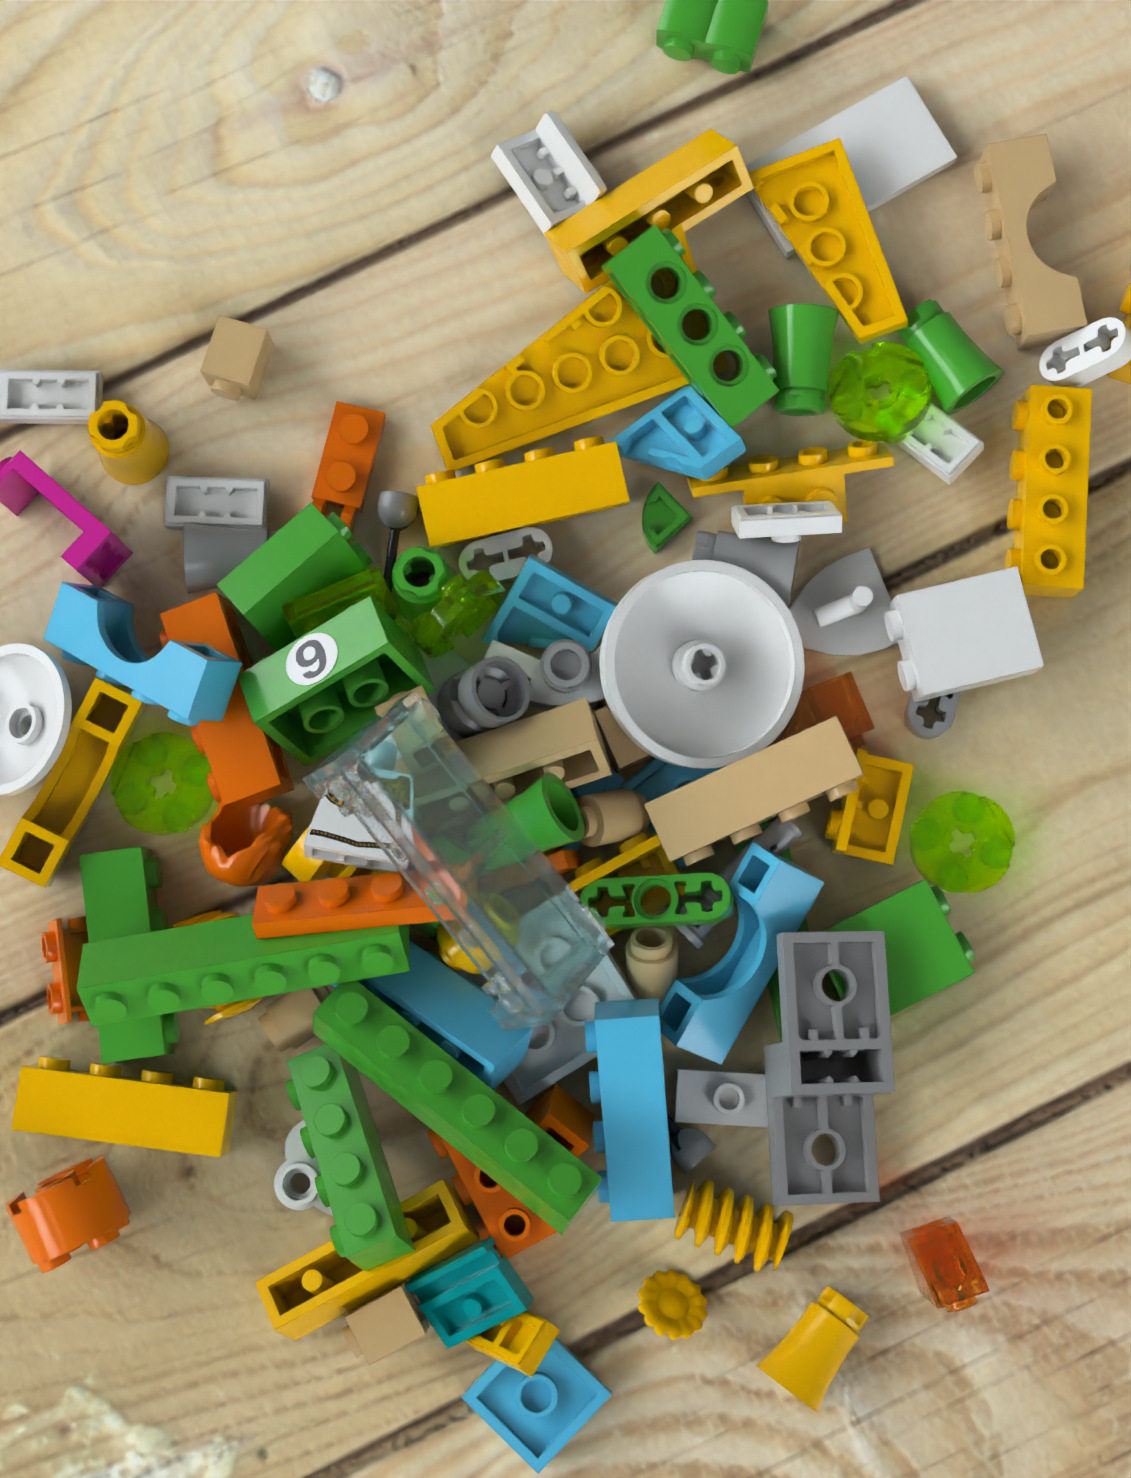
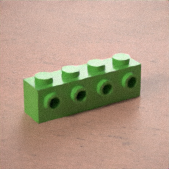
[286,1044,415,1271]

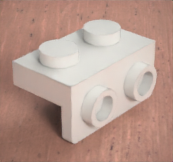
[491,111,607,234]

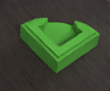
[642,481,693,554]

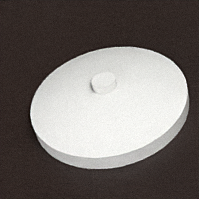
[599,560,805,769]

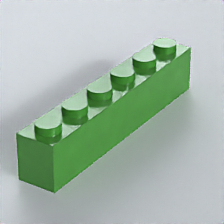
[76,914,410,1027]
[313,980,603,1235]

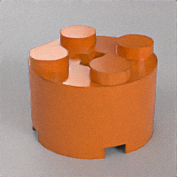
[5,1155,131,1273]

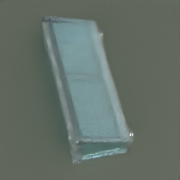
[302,691,614,1031]

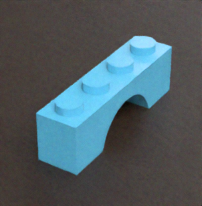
[44,582,242,726]
[659,842,825,1065]

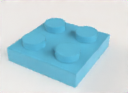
[462,1337,612,1474]

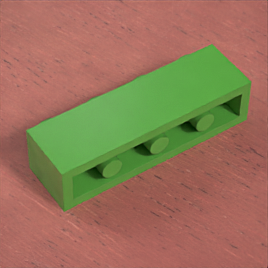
[79,846,181,1064]

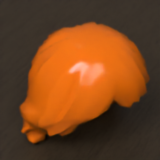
[198,802,294,887]

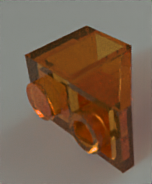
[779,671,875,750]
[899,1216,989,1313]

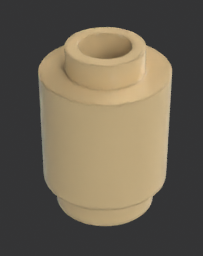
[576,788,650,847]
[626,927,678,1004]
[258,986,331,1053]

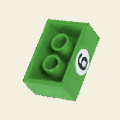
[238,596,436,767]

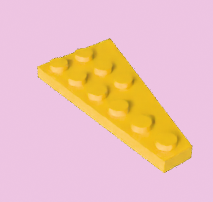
[430,223,731,471]

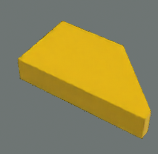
[464,1311,560,1378]

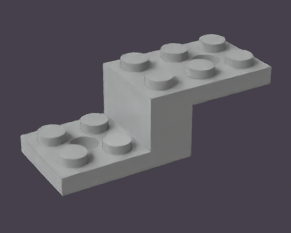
[764,931,895,1206]

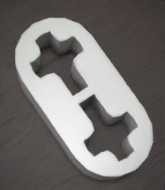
[1039,317,1131,388]
[459,527,553,589]

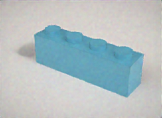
[331,940,533,1090]
[585,998,675,1222]

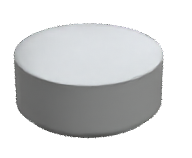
[540,639,592,693]

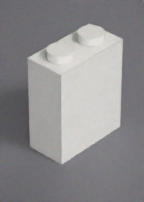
[884,566,1044,703]

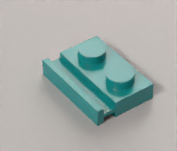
[405,1236,534,1349]

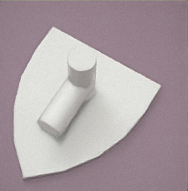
[789,548,898,656]

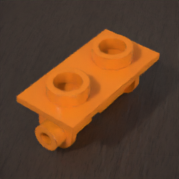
[41,917,90,1025]

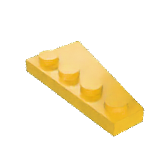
[748,138,908,344]

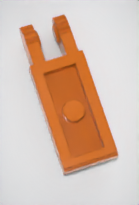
[311,401,387,543]

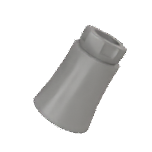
[183,523,279,594]
[692,531,800,606]

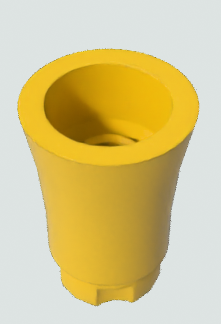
[88,400,169,485]
[756,1286,869,1413]

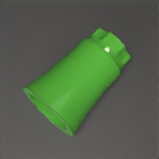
[896,299,1004,415]
[768,304,839,416]
[391,546,461,626]
[463,773,585,874]

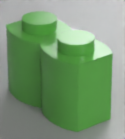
[656,0,769,74]

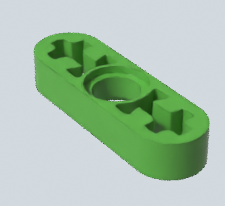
[580,873,734,929]

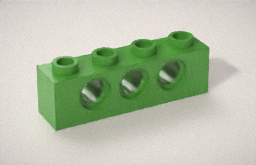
[601,224,780,428]

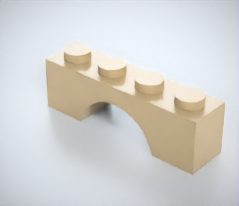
[974,133,1088,350]

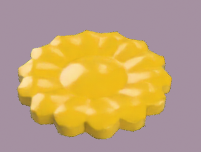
[638,1269,708,1340]

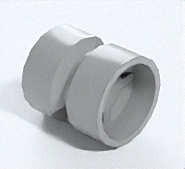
[438,656,531,737]

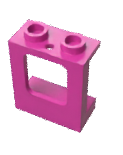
[0,450,133,587]

